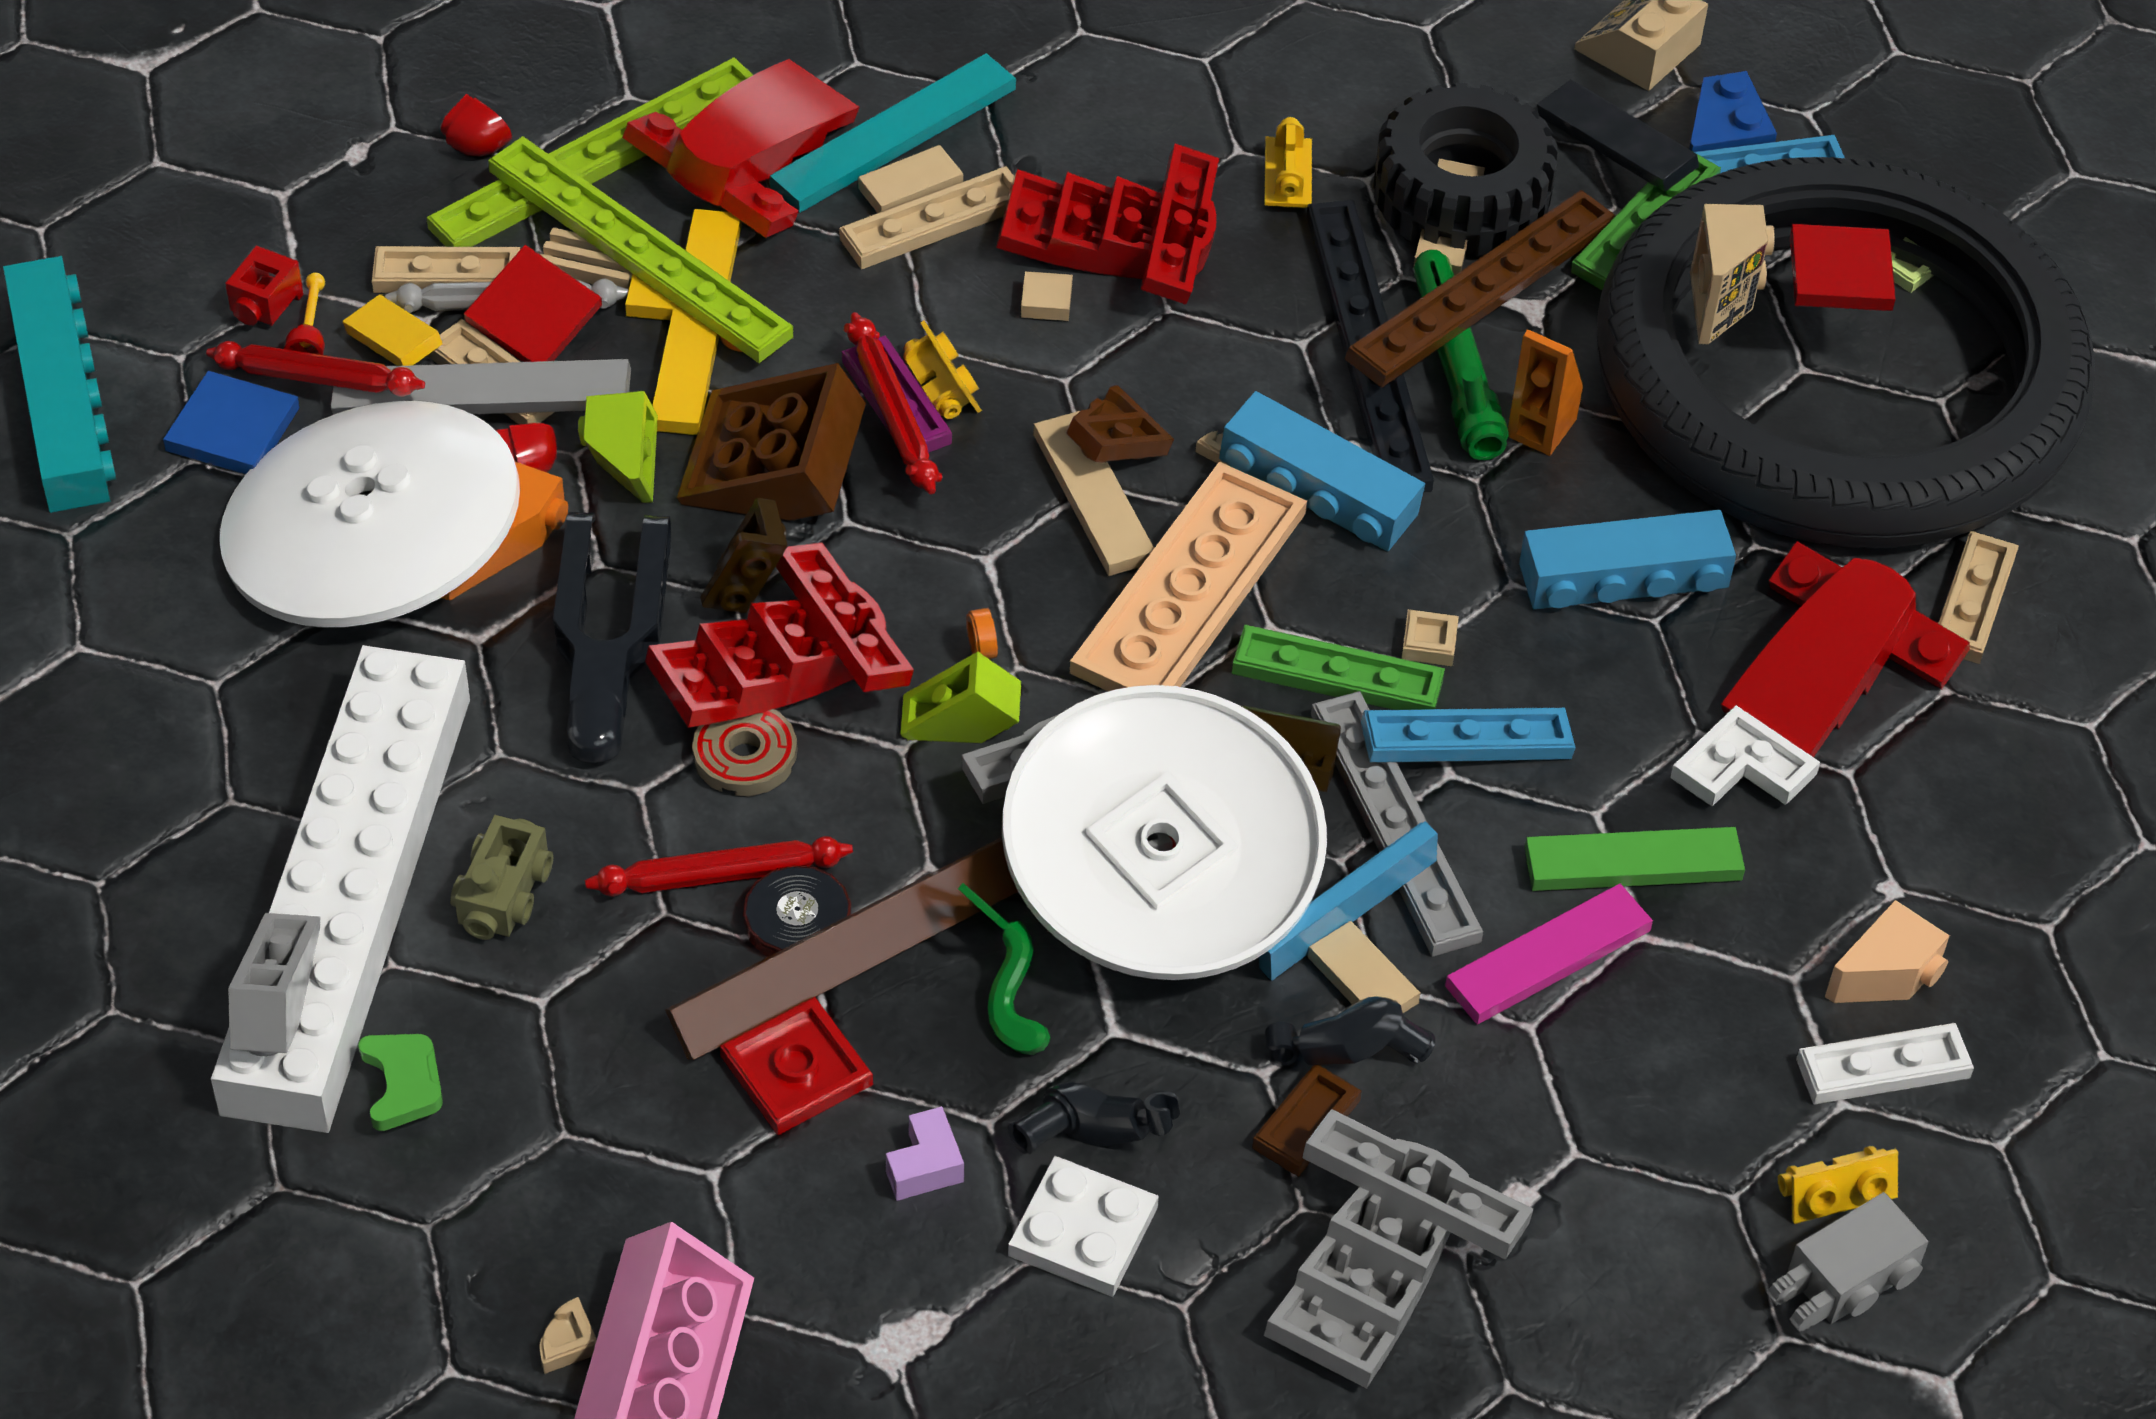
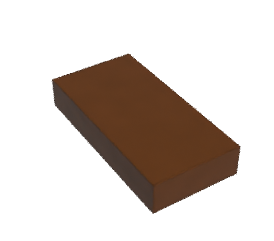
[1252,1065,1362,1177]

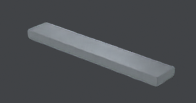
[331,359,631,415]
[1311,691,1483,957]

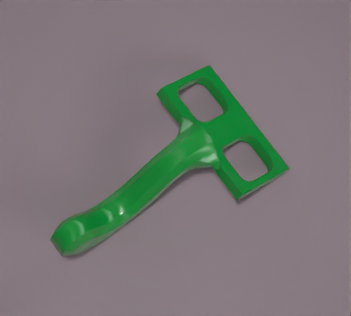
[958,883,1051,1055]

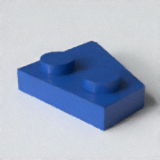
[1689,71,1777,152]

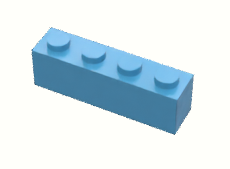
[1219,391,1425,552]
[1519,510,1736,610]

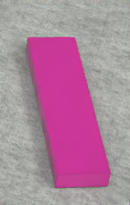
[1445,883,1653,1025]

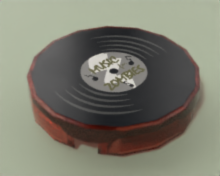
[743,865,851,957]

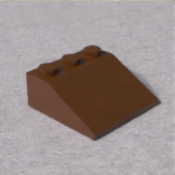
[677,363,866,520]

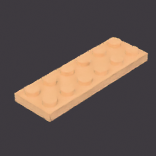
[1070,462,1307,691]

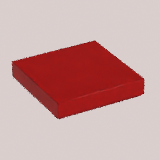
[1790,224,1896,311]
[464,245,602,362]
[720,997,873,1135]

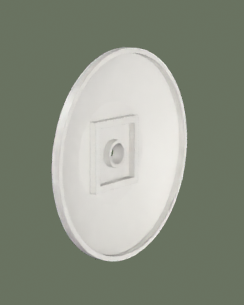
[220,401,520,627]
[1002,685,1327,980]

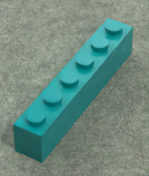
[3,256,116,513]

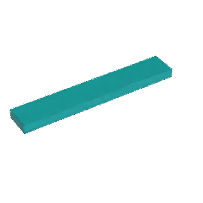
[770,53,1016,213]

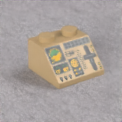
[1575,0,1708,91]
[1690,204,1774,344]

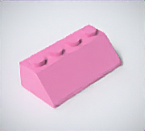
[574,1222,754,1419]

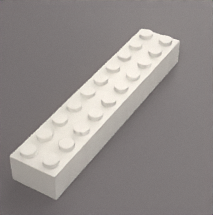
[211,645,470,1133]

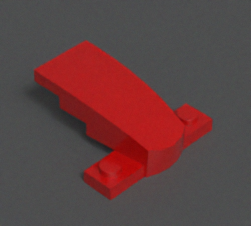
[622,59,860,238]
[996,143,1219,304]
[1721,541,1970,757]
[645,542,914,728]

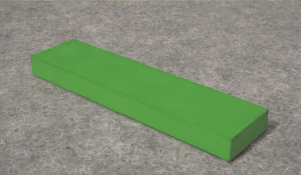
[1571,151,1721,290]
[1232,625,1445,710]
[1524,827,1745,891]

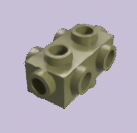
[451,815,553,940]

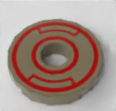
[692,709,798,797]

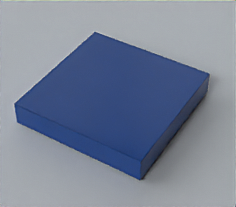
[163,371,300,474]

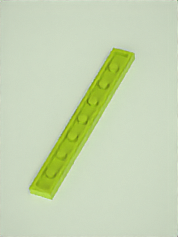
[427,57,753,247]
[488,136,793,363]

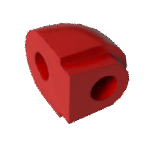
[441,94,512,157]
[496,423,557,473]

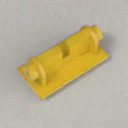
[1265,117,1312,208]
[903,320,982,419]
[1778,1146,1898,1224]

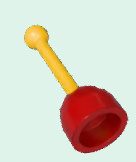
[284,272,325,355]

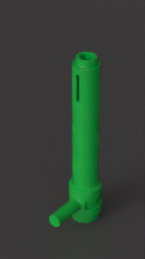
[1413,250,1509,460]

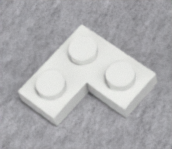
[1670,705,1820,806]

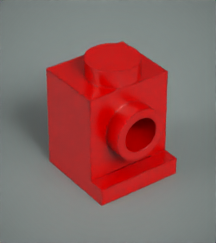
[225,245,304,326]

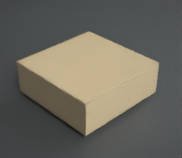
[1021,271,1073,321]
[1402,609,1459,666]

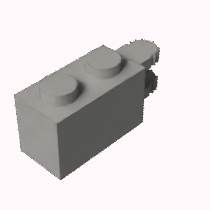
[1766,1192,1929,1332]

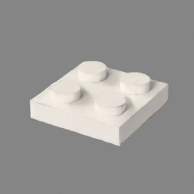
[1008,1156,1159,1297]

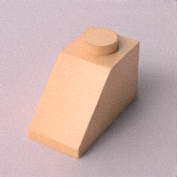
[1825,900,1950,1003]

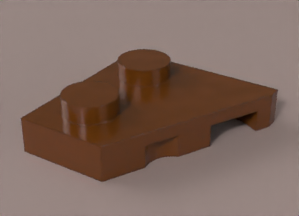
[1066,385,1174,463]

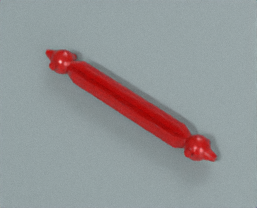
[844,312,942,494]
[206,341,425,397]
[585,836,853,897]

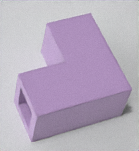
[886,1106,964,1201]

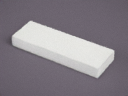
[1796,1023,1974,1105]

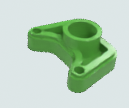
[358,1034,443,1131]

